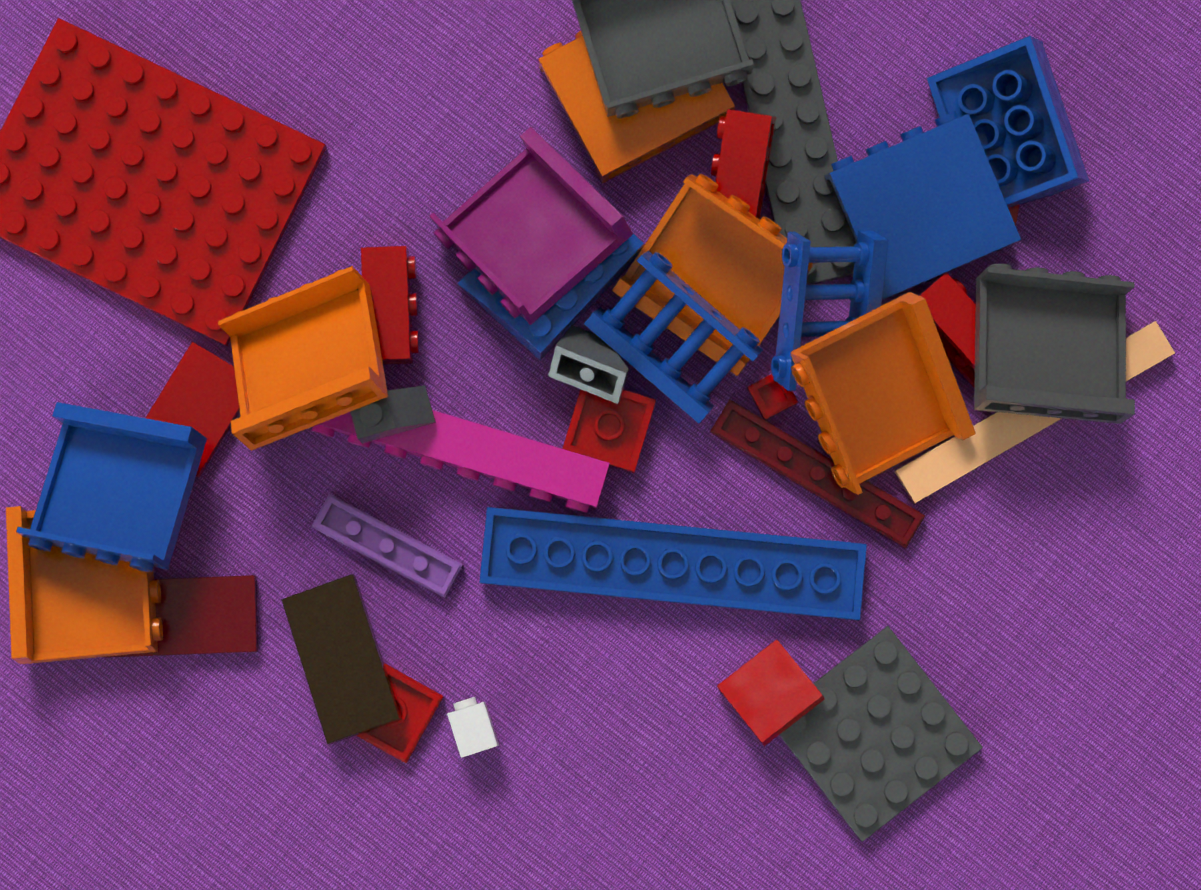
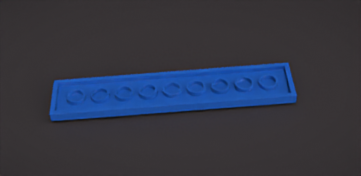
[479,507,867,621]

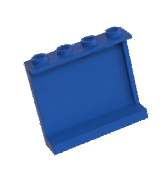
[824,111,1021,300]
[16,402,207,572]

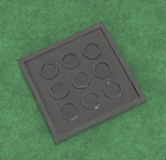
[779,626,983,842]

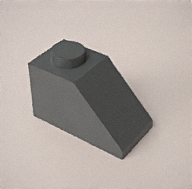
[548,325,629,404]
[350,385,436,444]

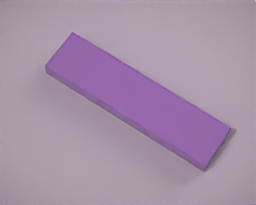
[311,494,463,598]

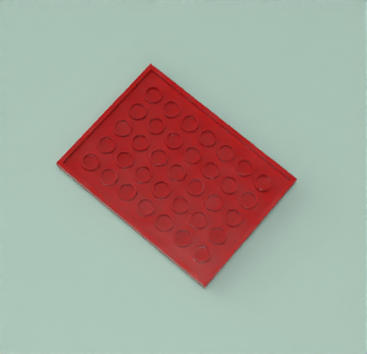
[0,18,327,346]

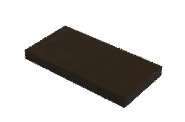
[281,574,402,745]

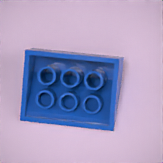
[927,36,1089,208]
[458,234,644,361]

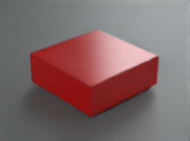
[747,374,798,420]

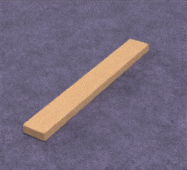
[895,321,1175,504]

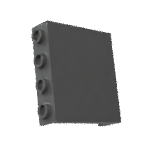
[571,0,754,119]
[974,264,1135,424]

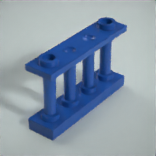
[771,230,889,391]
[584,251,763,423]

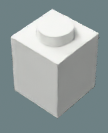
[447,697,499,758]

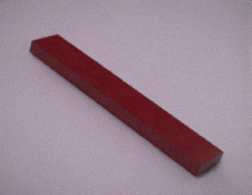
[710,399,925,549]

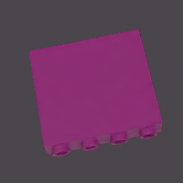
[429,127,633,325]

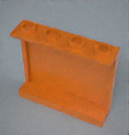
[538,31,735,184]
[612,174,815,376]
[218,266,388,451]
[790,292,976,495]
[6,506,163,665]

